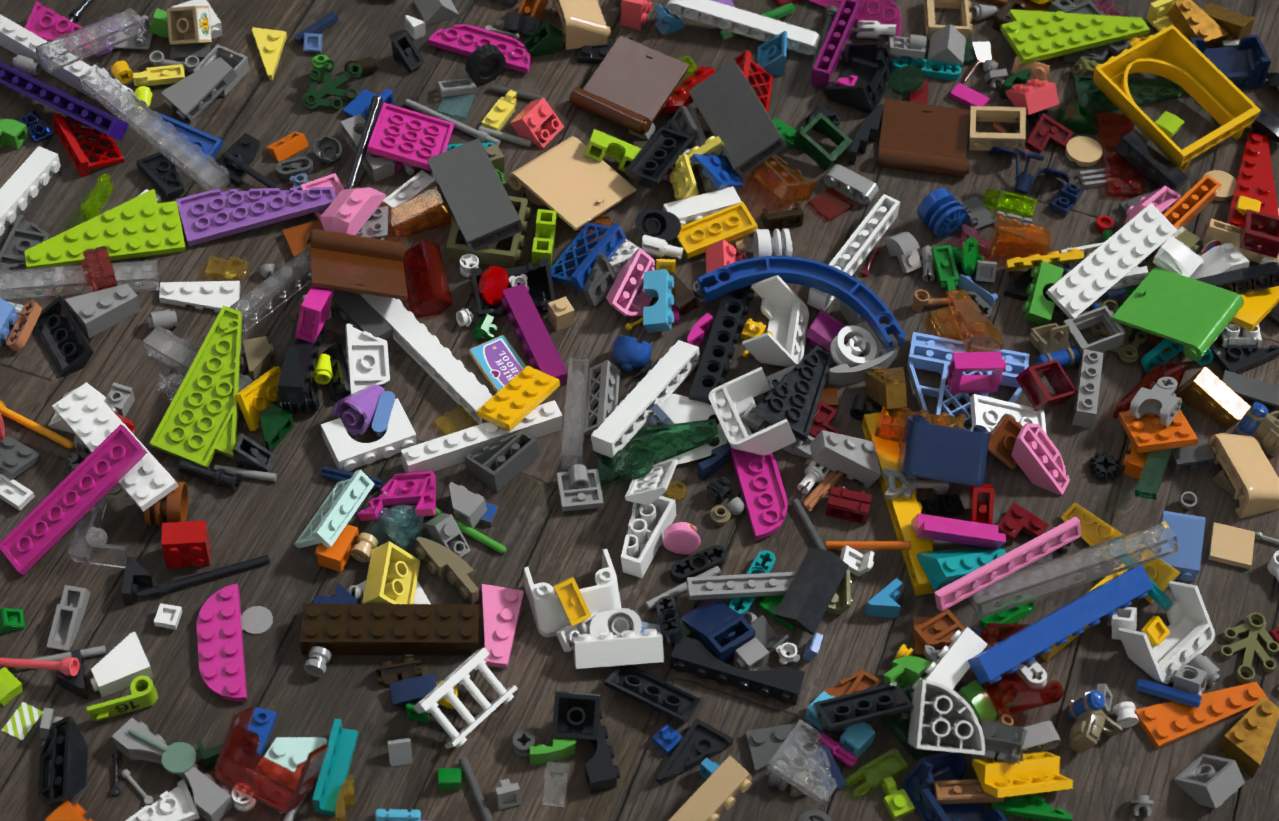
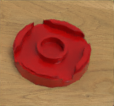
[478,266,509,305]

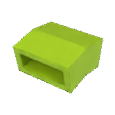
[1155,111,1184,139]
[0,667,23,706]

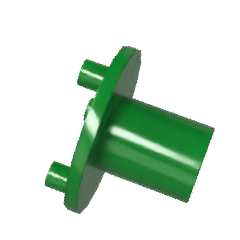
[951,237,984,275]

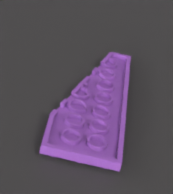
[176,187,336,246]

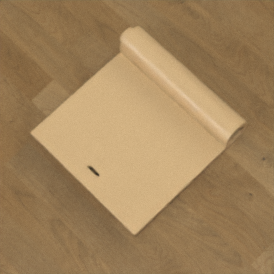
[507,136,637,231]

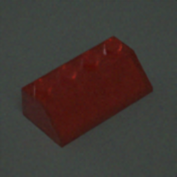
[403,237,453,318]

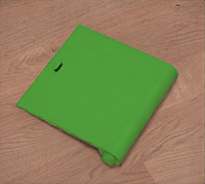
[1112,266,1244,361]

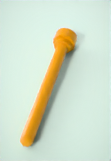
[0,400,74,449]

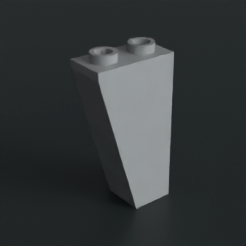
[162,57,238,122]

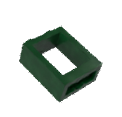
[793,112,853,171]

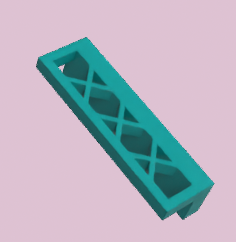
[312,719,358,816]

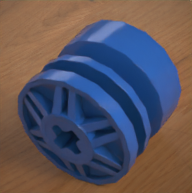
[917,188,968,239]

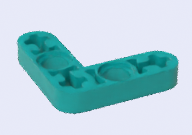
[1141,339,1214,373]

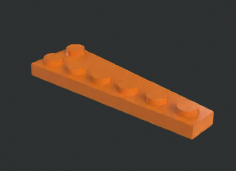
[1134,682,1268,750]

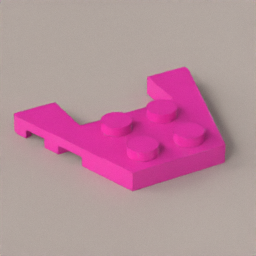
[358,471,436,521]

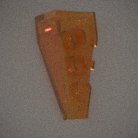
[945,289,1004,352]

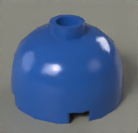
[612,336,653,372]

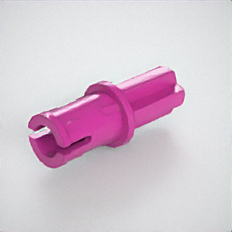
[815,732,858,767]

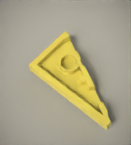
[252,27,287,80]

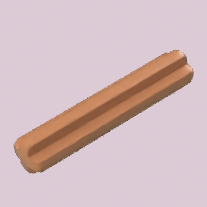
[802,470,844,512]

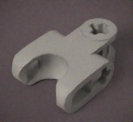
[1130,377,1182,427]

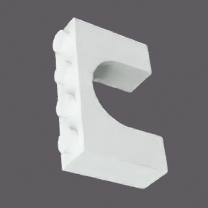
[321,398,417,471]

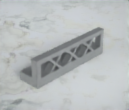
[584,360,620,435]

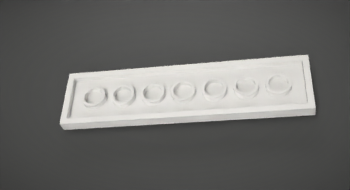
[1046,203,1178,319]
[52,382,179,511]

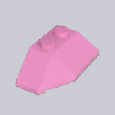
[1125,186,1181,224]
[321,187,386,235]
[606,248,655,317]
[1011,423,1070,495]

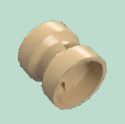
[350,533,378,563]

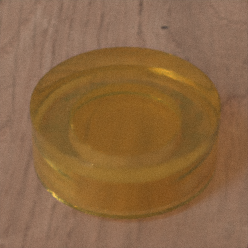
[666,481,687,502]

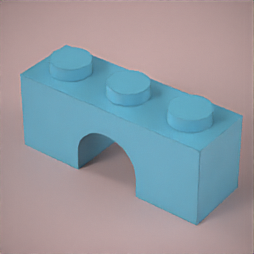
[643,269,674,333]
[805,691,876,758]

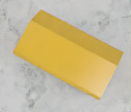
[972,751,1073,798]

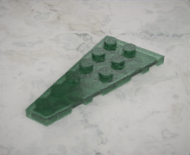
[1073,75,1182,115]
[597,419,719,486]

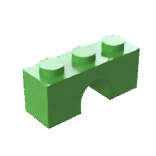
[1022,261,1064,326]

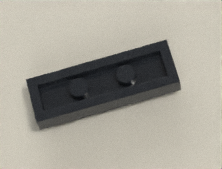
[322,343,351,402]

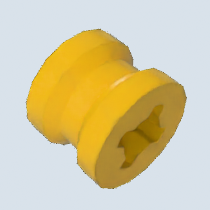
[111,61,133,84]

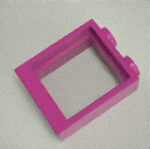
[295,286,334,343]
[946,352,1006,393]

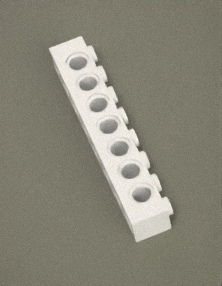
[807,194,900,311]

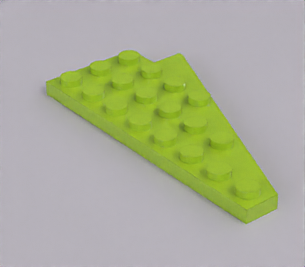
[1000,9,1150,65]
[149,305,243,467]

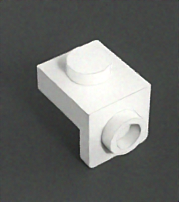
[840,545,874,577]

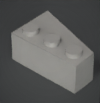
[65,284,141,339]
[810,430,881,488]

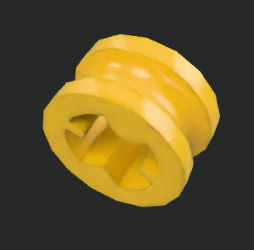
[894,644,914,660]

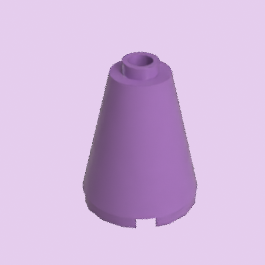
[333,384,385,436]

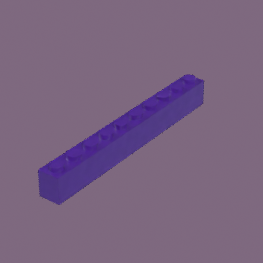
[0,62,129,141]

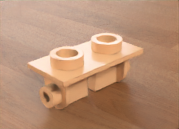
[1011,56,1050,81]

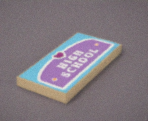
[469,334,526,393]

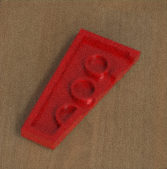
[660,66,715,113]

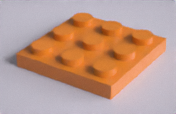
[1119,410,1198,453]

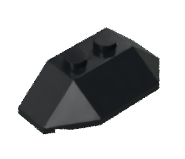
[38,716,88,807]

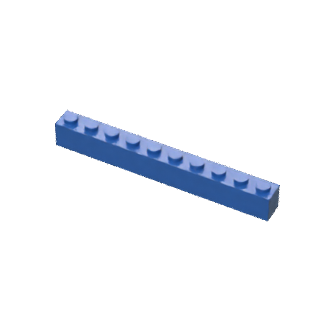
[968,564,1154,684]

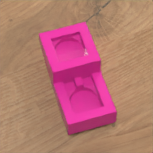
[687,313,713,347]

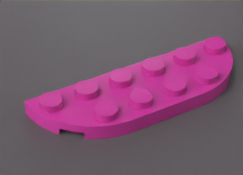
[807,0,902,37]
[428,24,530,74]
[727,439,788,541]
[197,583,248,702]

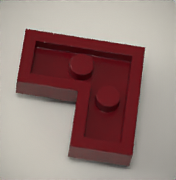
[1025,113,1074,154]
[809,401,845,438]
[998,503,1049,543]

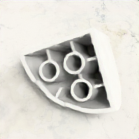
[908,679,985,755]

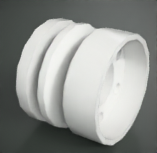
[753,228,793,258]

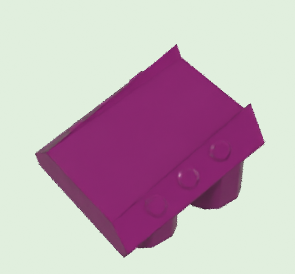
[806,309,849,353]

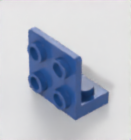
[343,88,394,126]

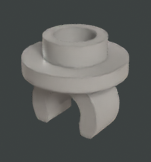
[1130,795,1154,816]

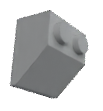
[1174,754,1245,809]

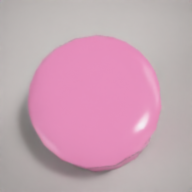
[663,522,701,555]

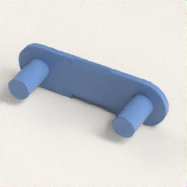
[958,275,998,307]
[372,391,395,437]

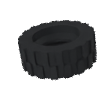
[465,44,506,85]

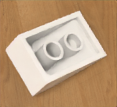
[1190,243,1250,279]

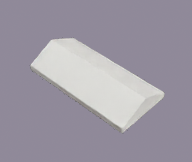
[625,458,678,505]

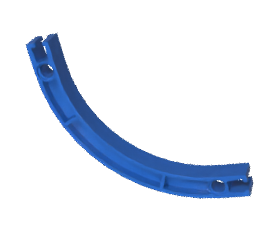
[697,256,906,352]

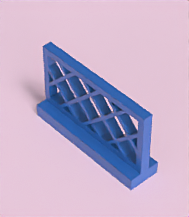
[550,222,626,291]

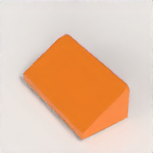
[265,131,309,162]

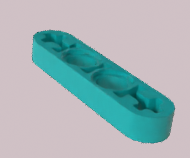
[893,56,962,81]
[729,550,775,615]

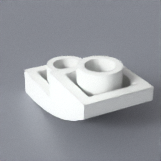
[556,611,598,652]

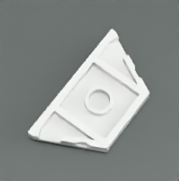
[345,324,390,395]

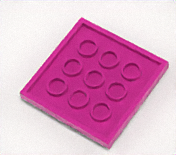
[366,103,454,172]

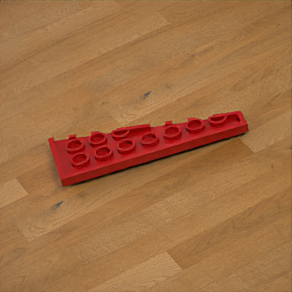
[1227,132,1279,236]

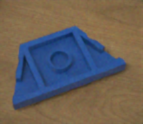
[689,154,744,190]

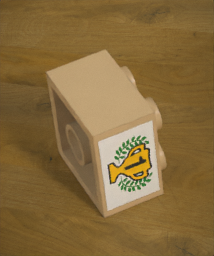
[166,6,212,45]

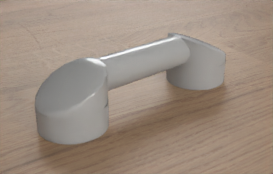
[149,51,200,73]

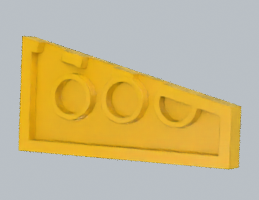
[1006,248,1084,272]

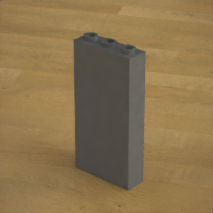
[689,60,788,177]
[427,138,524,253]

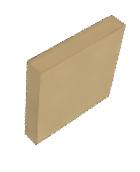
[1208,522,1255,569]

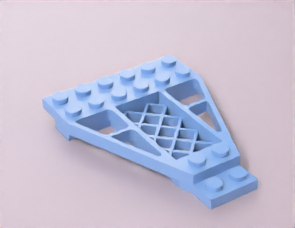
[907,332,1030,430]

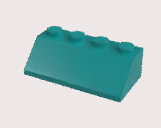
[916,545,1006,591]

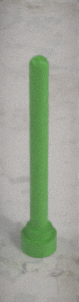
[433,508,506,554]

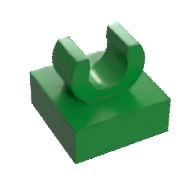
[472,314,498,341]

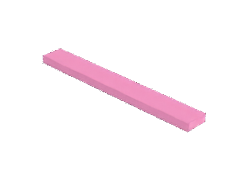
[934,517,1081,612]

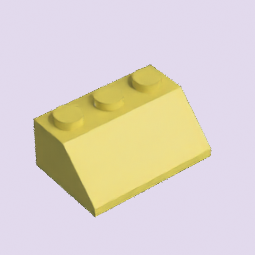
[362,541,420,604]

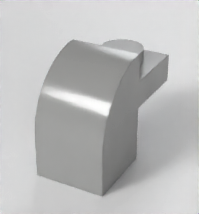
[884,232,923,274]

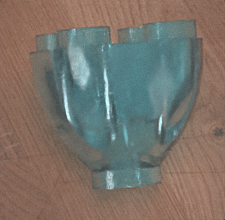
[378,505,424,547]

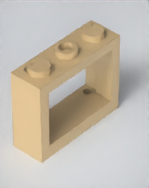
[924,0,973,42]
[969,106,1026,151]

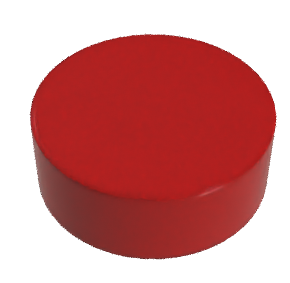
[1095,215,1115,233]

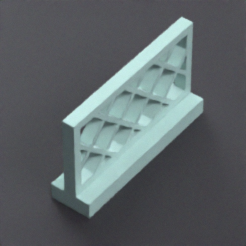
[294,470,374,548]

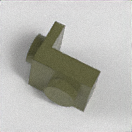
[1070,57,1098,82]

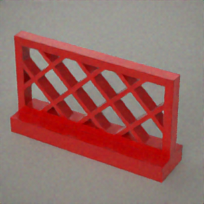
[734,50,773,113]
[53,113,124,177]

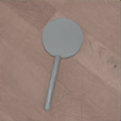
[241,606,273,635]

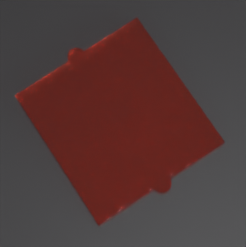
[808,187,853,222]

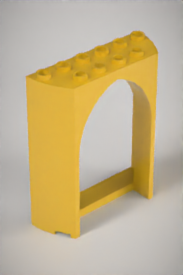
[1093,25,1261,172]

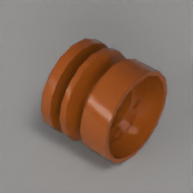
[143,481,188,526]

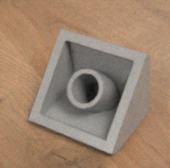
[414,0,459,25]
[928,24,966,66]

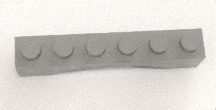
[112,718,233,821]

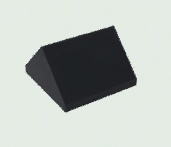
[552,691,600,740]

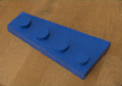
[150,113,223,171]

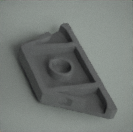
[0,214,51,274]

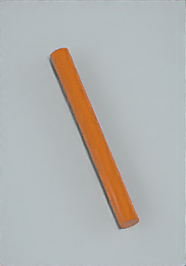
[826,541,911,550]

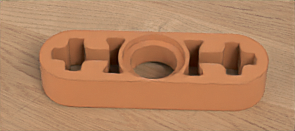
[6,300,42,352]

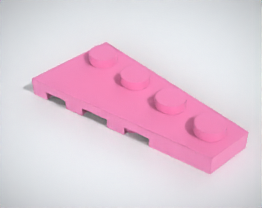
[482,584,524,669]

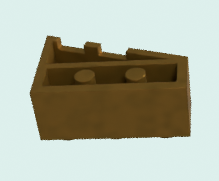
[1167,0,1229,48]
[1202,3,1256,40]
[1176,367,1250,429]
[1218,696,1279,777]

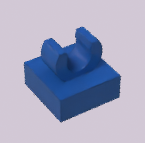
[652,724,683,756]

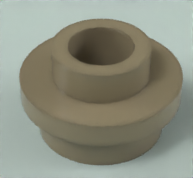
[710,505,731,525]

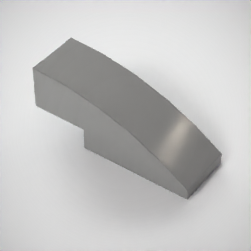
[46,585,90,651]

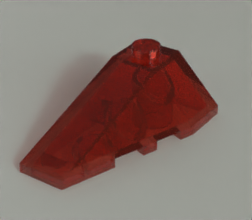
[1113,361,1187,419]

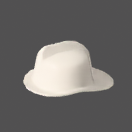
[589,608,642,637]

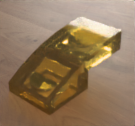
[205,255,249,279]
[335,775,355,821]

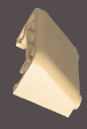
[552,0,611,50]
[1209,433,1279,519]

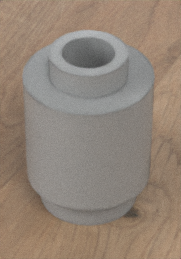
[11,55,41,77]
[147,309,178,332]
[1188,653,1221,686]

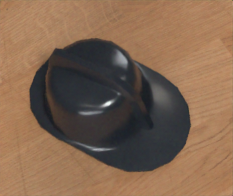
[635,209,681,241]

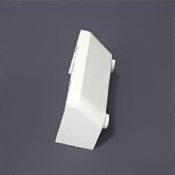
[742,275,809,367]
[709,367,796,456]
[524,549,622,637]
[1117,581,1215,684]

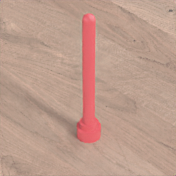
[0,657,80,676]

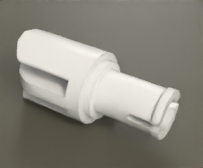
[856,20,896,39]
[641,235,684,260]
[797,460,830,494]

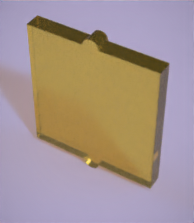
[434,405,479,435]

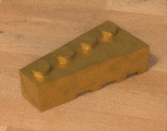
[865,367,907,409]

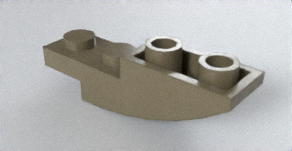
[415,537,479,604]

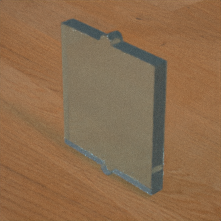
[437,94,475,120]

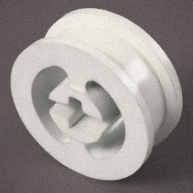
[830,325,877,368]

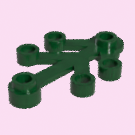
[302,59,362,110]

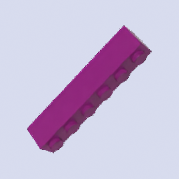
[810,0,861,87]
[500,284,568,387]

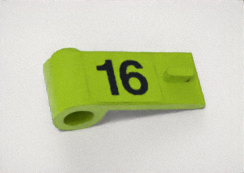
[86,675,158,722]

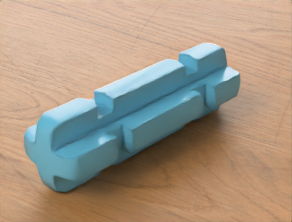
[375,809,421,821]

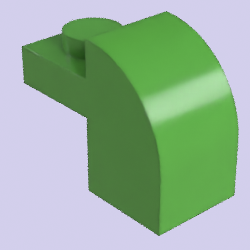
[0,119,29,150]
[884,656,932,689]

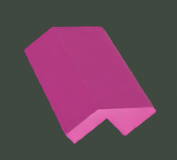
[911,513,1006,549]

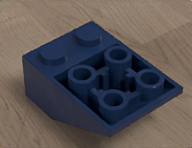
[680,599,756,663]

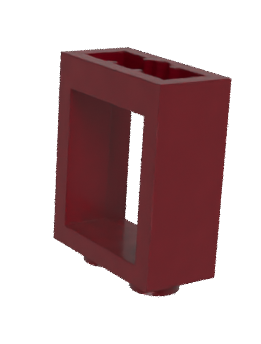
[1239,209,1279,258]
[1015,360,1078,411]

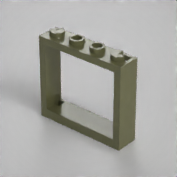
[446,196,531,268]

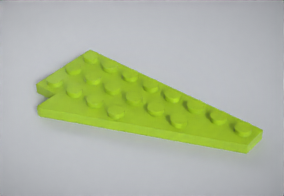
[24,189,186,271]

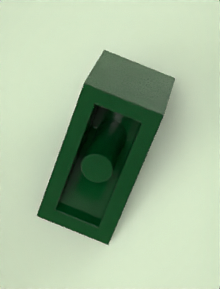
[523,22,565,58]
[1058,100,1098,134]
[260,404,294,452]

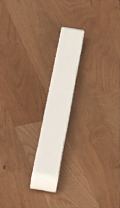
[666,0,820,55]

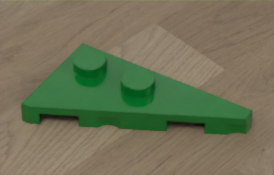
[991,793,1072,821]

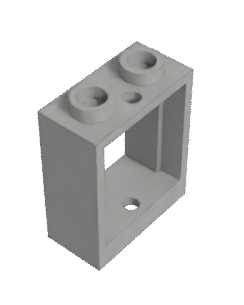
[193,44,249,97]
[1063,305,1126,358]

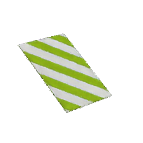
[1,702,43,740]

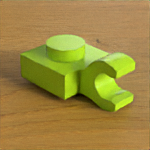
[881,776,915,820]

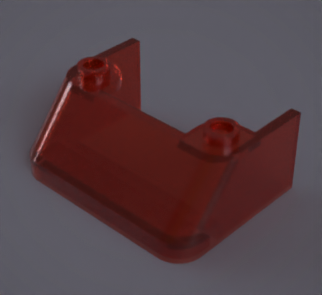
[215,707,329,813]

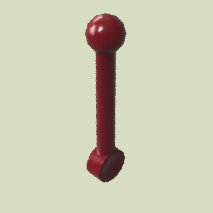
[861,246,880,277]

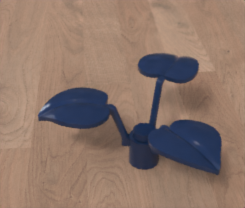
[989,146,1070,193]

